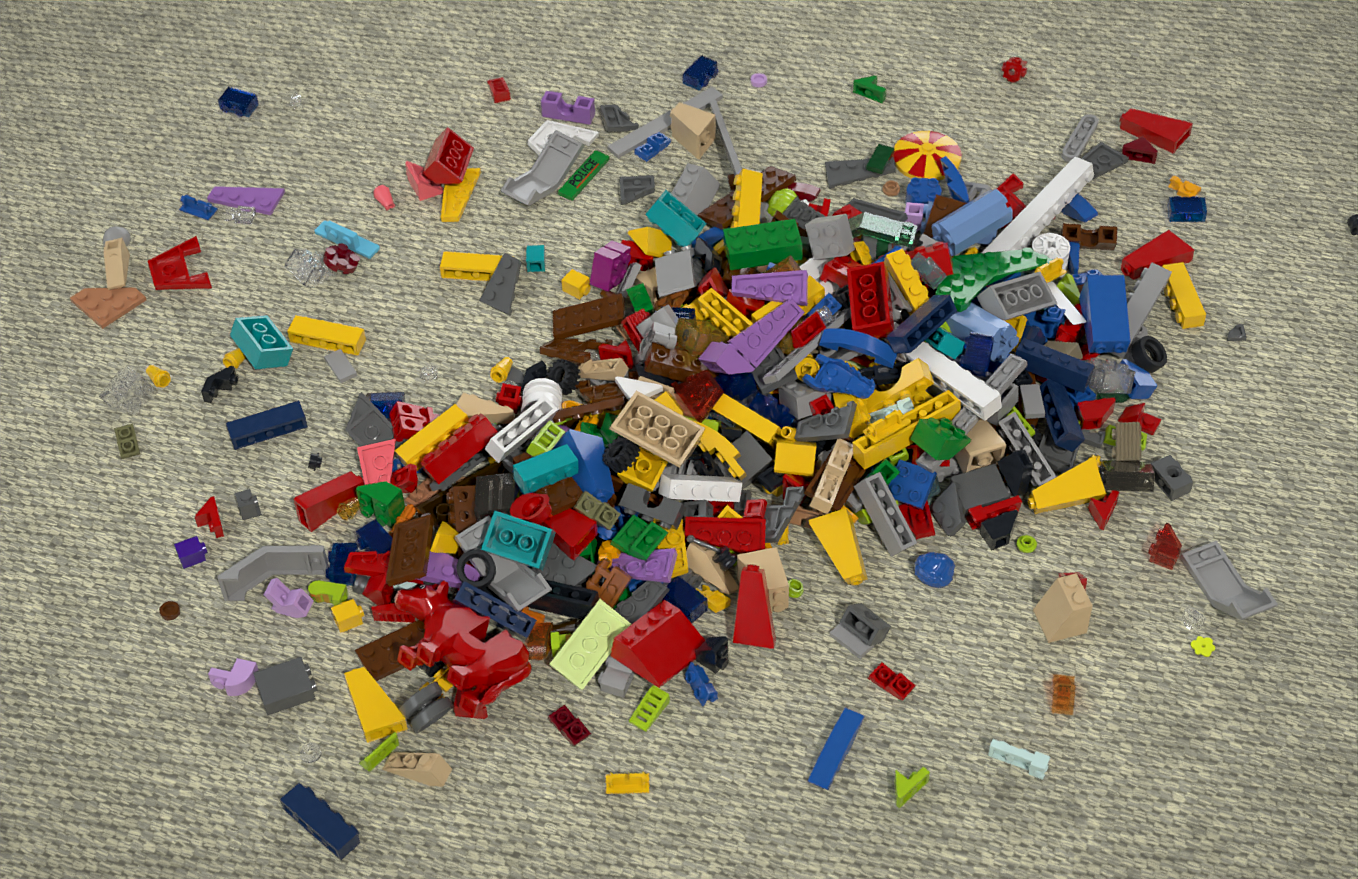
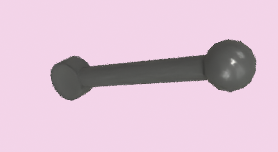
[687,535,721,552]

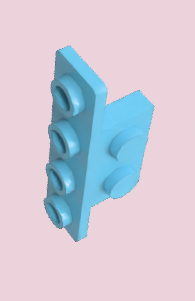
[314,220,380,259]

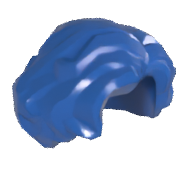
[915,552,955,588]

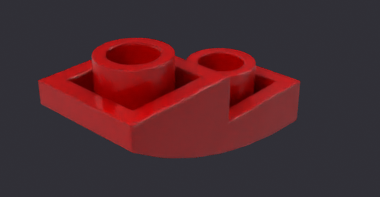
[868,662,916,701]

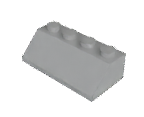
[671,163,720,216]
[977,271,1058,321]

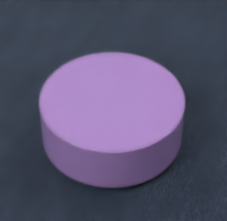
[751,73,767,87]

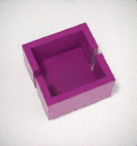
[590,240,631,291]

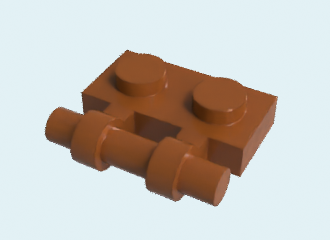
[586,558,633,609]

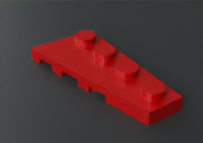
[685,517,766,553]

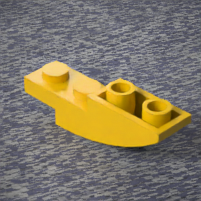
[691,420,747,480]

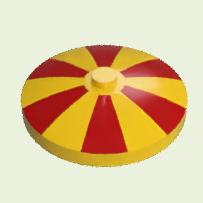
[893,131,962,181]

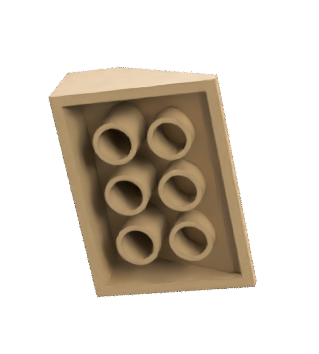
[610,390,705,468]

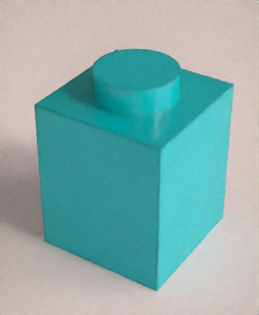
[526,245,546,272]

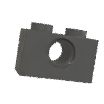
[1149,455,1193,501]
[840,603,892,646]

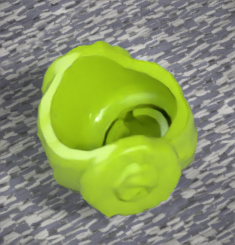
[767,188,797,217]

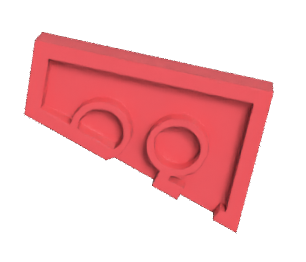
[357,439,396,485]

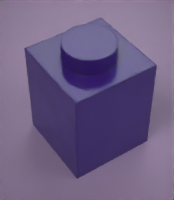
[174,536,208,569]

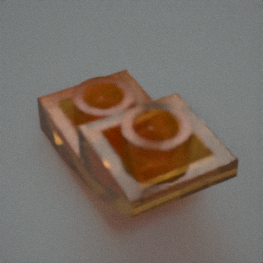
[527,622,553,661]

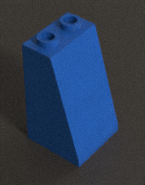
[1079,275,1131,353]
[552,429,614,512]

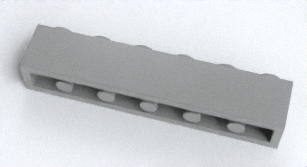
[1110,263,1172,359]

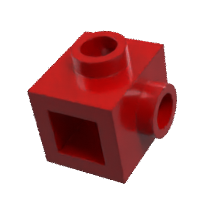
[1002,57,1027,82]
[496,383,523,414]

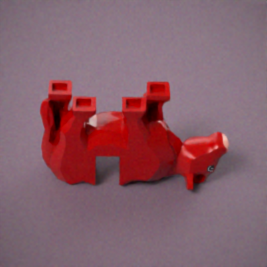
[395,580,532,718]

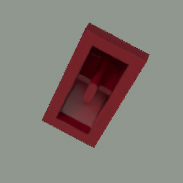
[1122,137,1158,164]

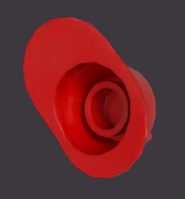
[510,493,553,525]

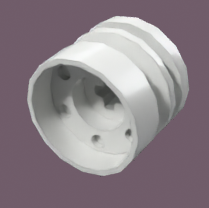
[1032,233,1070,280]
[521,378,562,422]

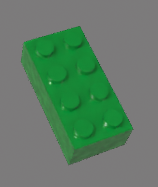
[723,219,802,270]

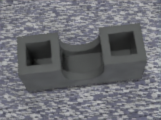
[619,483,686,530]

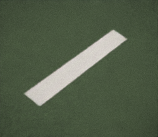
[1028,269,1087,325]

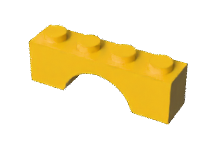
[866,358,934,414]

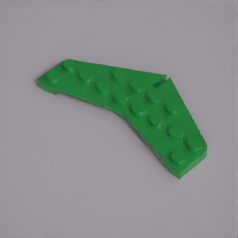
[936,247,1053,312]

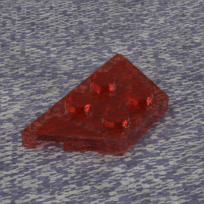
[671,370,724,423]

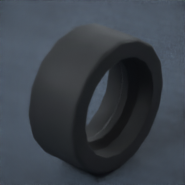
[1131,335,1167,373]
[456,549,496,589]

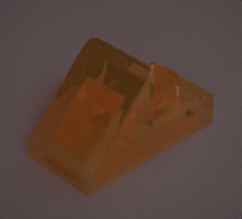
[1051,674,1076,715]

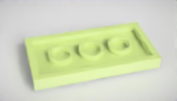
[549,599,632,690]

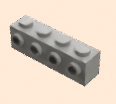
[998,412,1057,488]
[854,472,917,557]

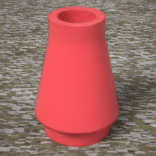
[374,185,395,210]

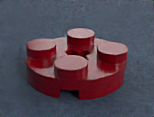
[323,243,360,274]

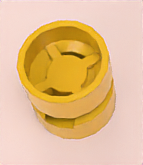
[793,353,820,381]

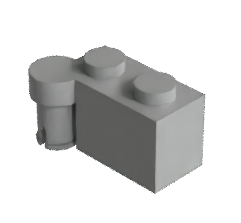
[639,322,677,360]

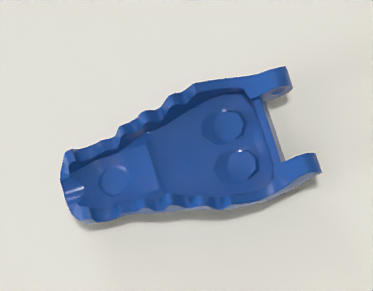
[802,354,875,399]

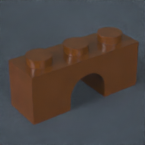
[1061,223,1117,251]

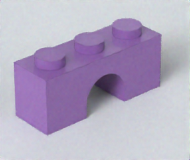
[541,91,595,125]

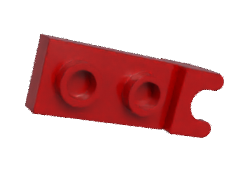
[966,495,1022,530]

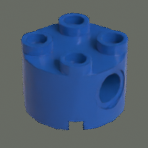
[905,177,942,216]

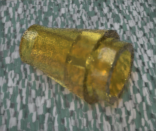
[337,495,360,521]

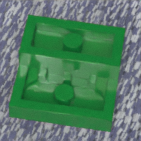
[610,515,668,561]

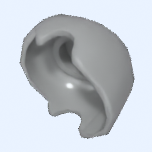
[103,226,131,247]

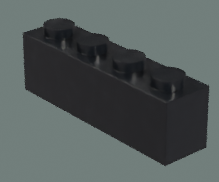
[527,580,599,620]

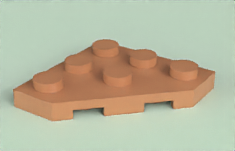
[70,287,147,329]

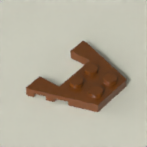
[540,338,613,363]
[575,371,639,403]

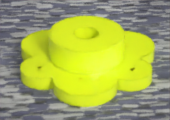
[1191,636,1215,657]

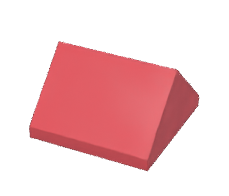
[405,161,444,201]

